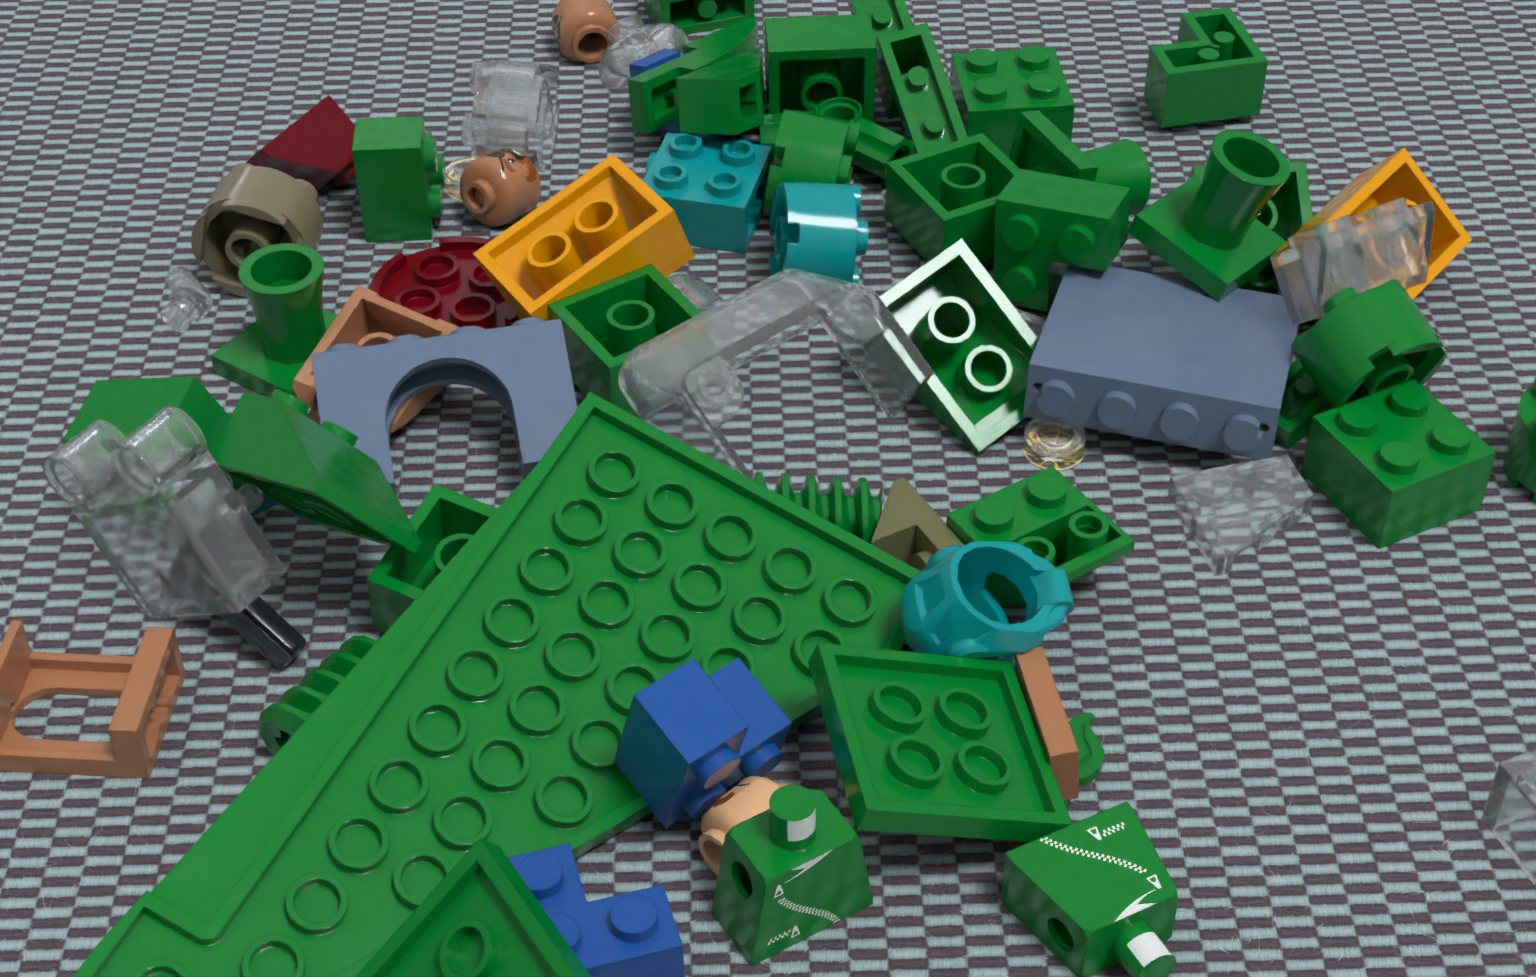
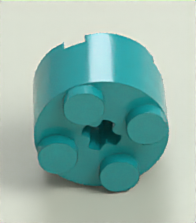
[769,182,869,299]

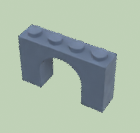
[311,317,578,497]

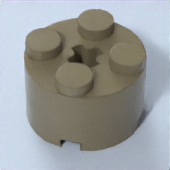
[191,163,323,298]

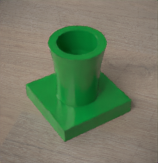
[1009,110,1151,216]
[1127,129,1291,302]
[211,243,337,398]

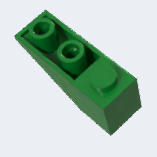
[674,48,765,135]

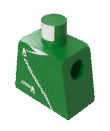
[712,785,873,967]
[1001,801,1179,977]

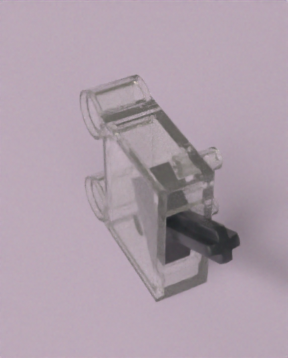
[42,406,306,668]

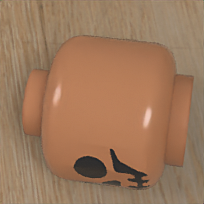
[551,0,621,63]

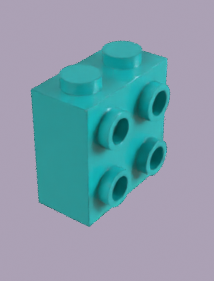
[643,132,772,254]

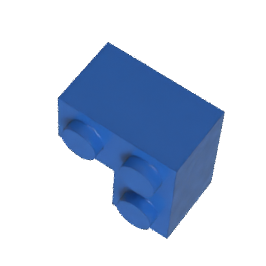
[614,658,792,828]
[507,843,684,977]

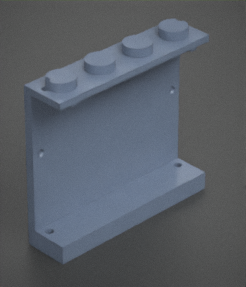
[1023,265,1304,462]

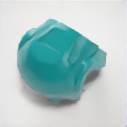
[900,541,1075,662]

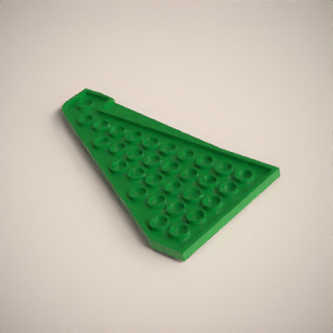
[73,392,921,977]

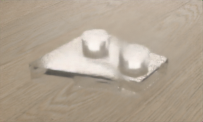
[1168,454,1314,576]

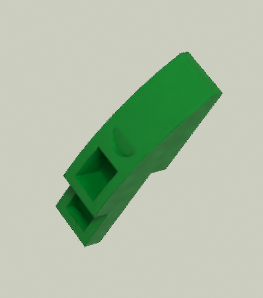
[627,17,759,134]

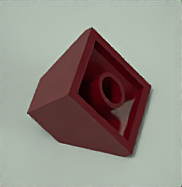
[213,95,356,192]

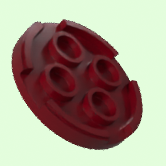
[369,237,520,329]

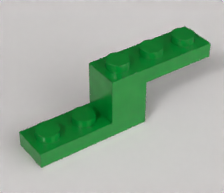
[847,0,968,153]

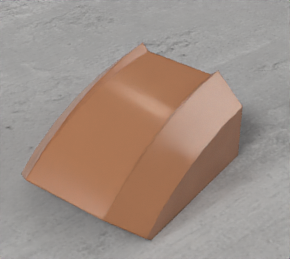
[292,285,459,433]

